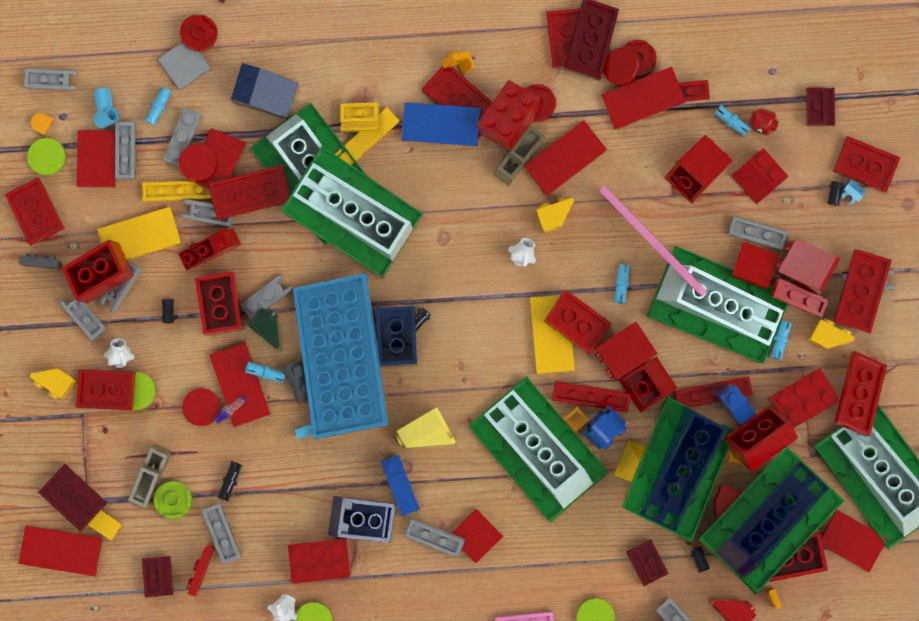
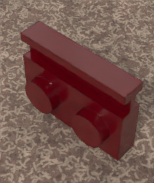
[806,88,835,126]
[626,539,668,587]
[142,556,174,598]

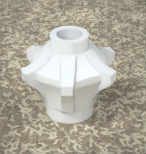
[508,238,536,267]
[104,338,134,368]
[267,594,297,621]

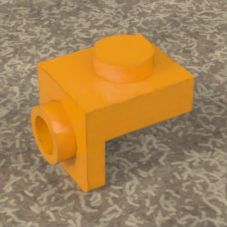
[441,50,475,75]

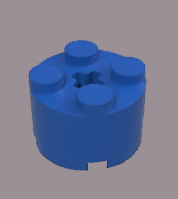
[582,405,627,450]

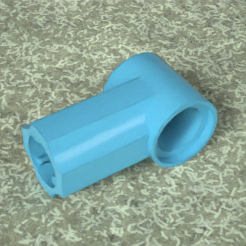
[93,88,119,129]

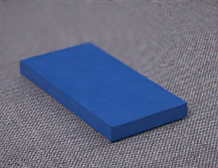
[402,102,481,147]

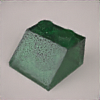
[248,307,283,352]

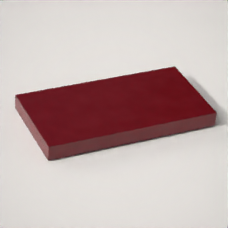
[564,0,619,81]

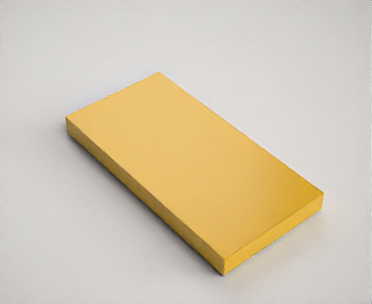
[97,207,182,260]
[530,295,575,374]

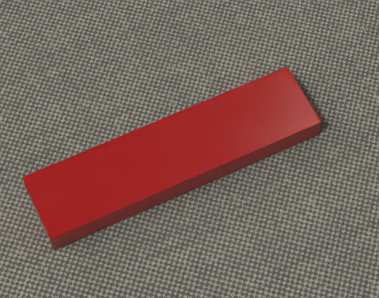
[673,376,753,407]
[552,380,631,412]

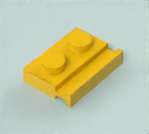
[340,102,379,132]

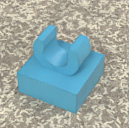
[841,179,866,205]

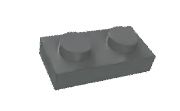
[19,254,61,270]
[283,360,308,403]

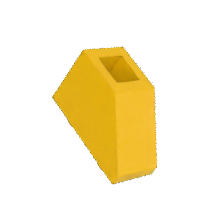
[536,197,574,234]
[807,319,855,350]
[29,369,77,400]

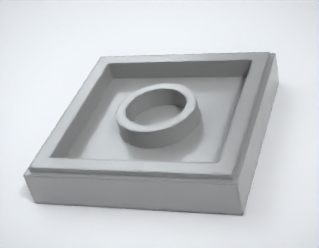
[158,43,211,91]

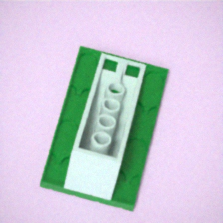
[250,102,366,245]
[281,146,423,278]
[646,246,788,364]
[468,376,609,523]
[814,404,919,550]

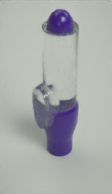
[214,397,246,424]

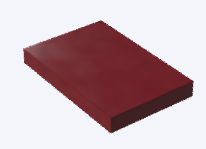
[38,464,108,532]

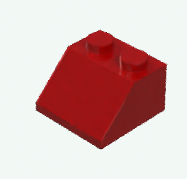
[732,148,789,204]
[619,356,678,413]
[708,599,757,621]

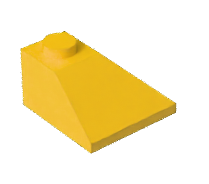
[613,440,646,483]

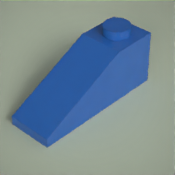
[715,383,756,427]
[381,455,420,516]

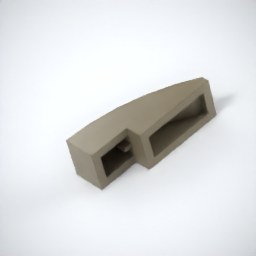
[494,126,545,186]
[128,444,172,508]

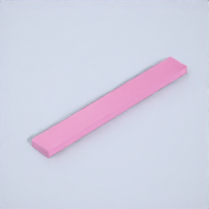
[600,186,707,296]

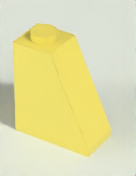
[395,408,456,448]

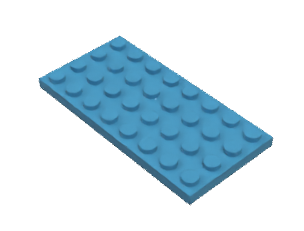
[293,273,389,440]

